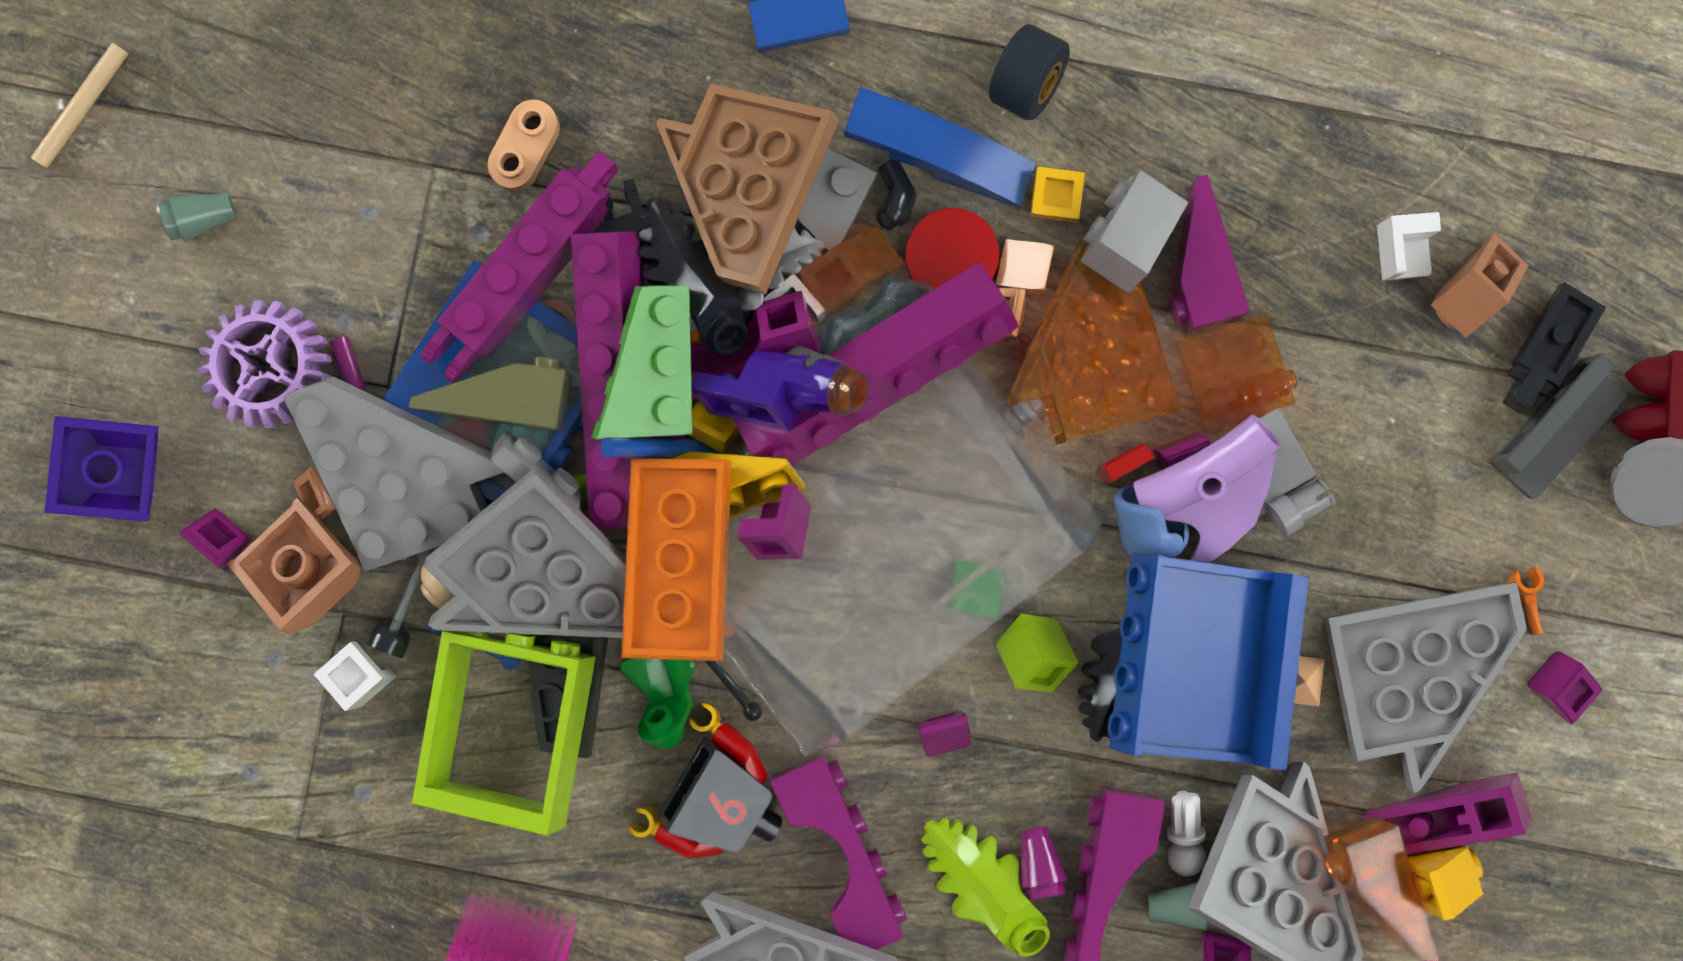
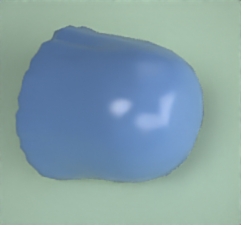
[1114,483,1189,558]

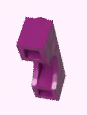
[690,290,822,400]
[770,752,908,950]

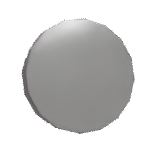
[1611,437,1683,527]

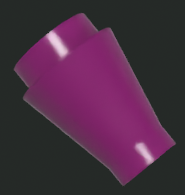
[1019,826,1068,900]

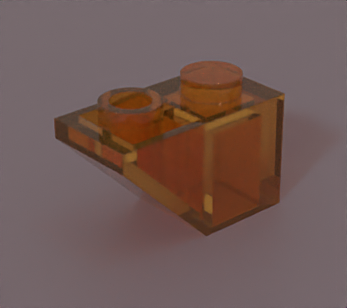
[799,225,905,320]

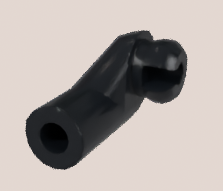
[876,159,916,230]

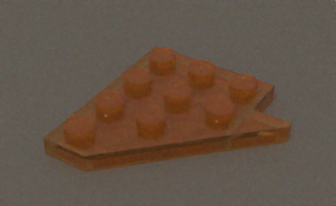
[1007,240,1181,445]

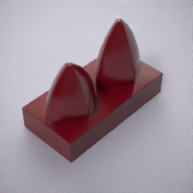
[1612,350,1683,443]

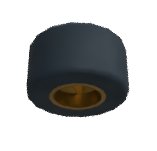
[989,24,1070,120]

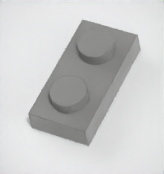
[490,430,581,509]

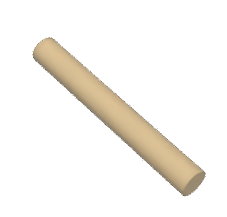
[31,42,129,168]

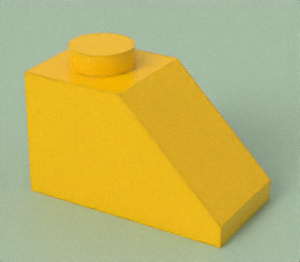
[1397,845,1483,921]

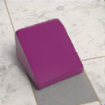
[1527,651,1603,725]
[917,710,971,757]

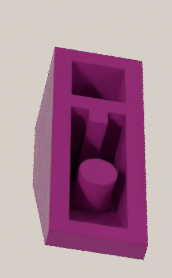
[1169,174,1250,334]
[1364,772,1532,860]

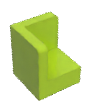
[996,613,1079,693]

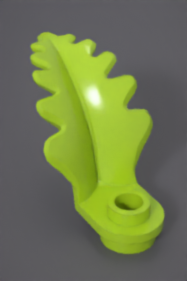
[921,817,1050,957]

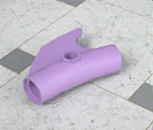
[1133,414,1282,563]

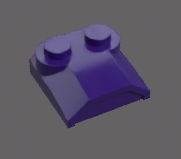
[44,416,159,521]

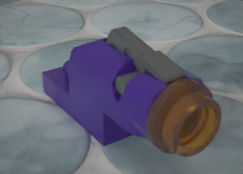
[691,345,868,431]

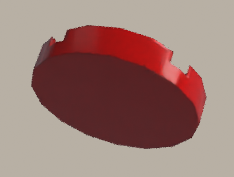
[905,208,999,295]

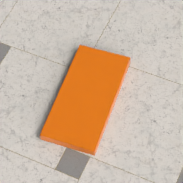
[622,458,732,661]

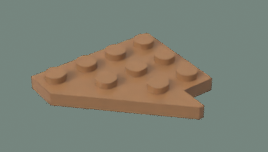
[656,84,839,294]

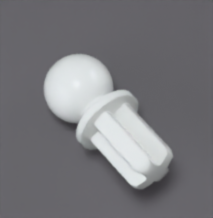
[1167,790,1206,877]

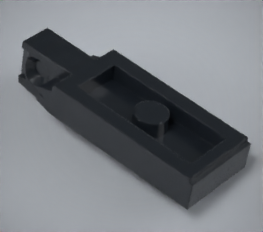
[1502,282,1606,413]

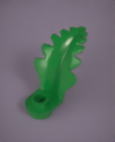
[619,638,695,750]

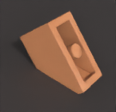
[1431,233,1529,338]

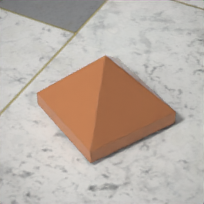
[293,466,336,520]

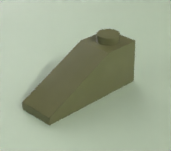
[409,357,573,433]

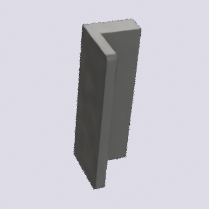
[1489,353,1627,499]

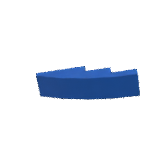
[844,87,1036,208]

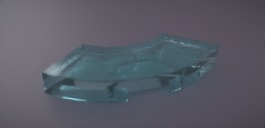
[820,276,934,355]

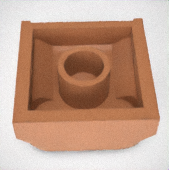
[227,498,360,634]

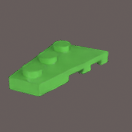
[591,286,692,439]

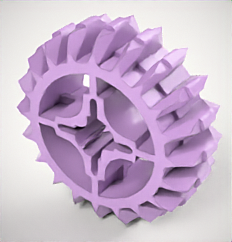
[197,300,332,429]

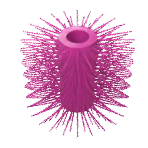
[445,890,576,961]

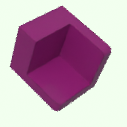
[737,484,812,560]

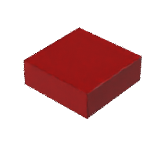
[1097,443,1154,484]

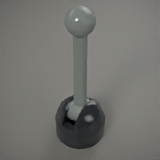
[366,548,435,658]

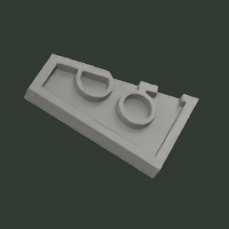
[797,148,877,259]

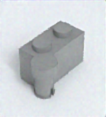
[1080,170,1188,293]
[1258,408,1336,538]

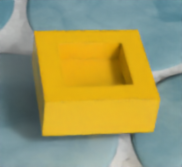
[1030,167,1085,223]
[689,401,739,454]

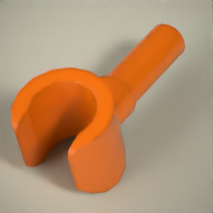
[1507,567,1545,635]

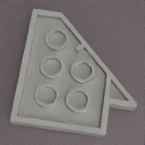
[424,467,626,638]
[1323,582,1527,793]

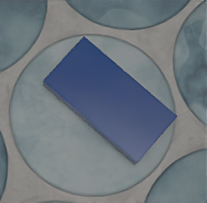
[748,0,850,53]

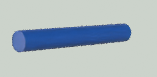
[600,438,714,458]

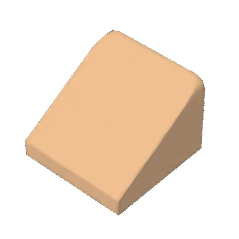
[995,239,1054,296]

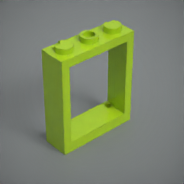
[412,630,596,836]

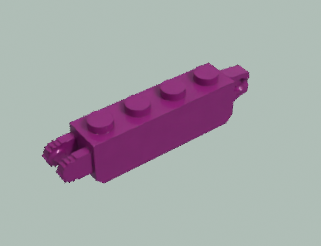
[421,151,619,384]

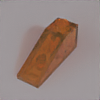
[1323,816,1439,961]

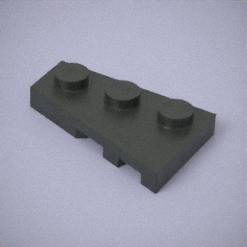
[525,634,608,758]

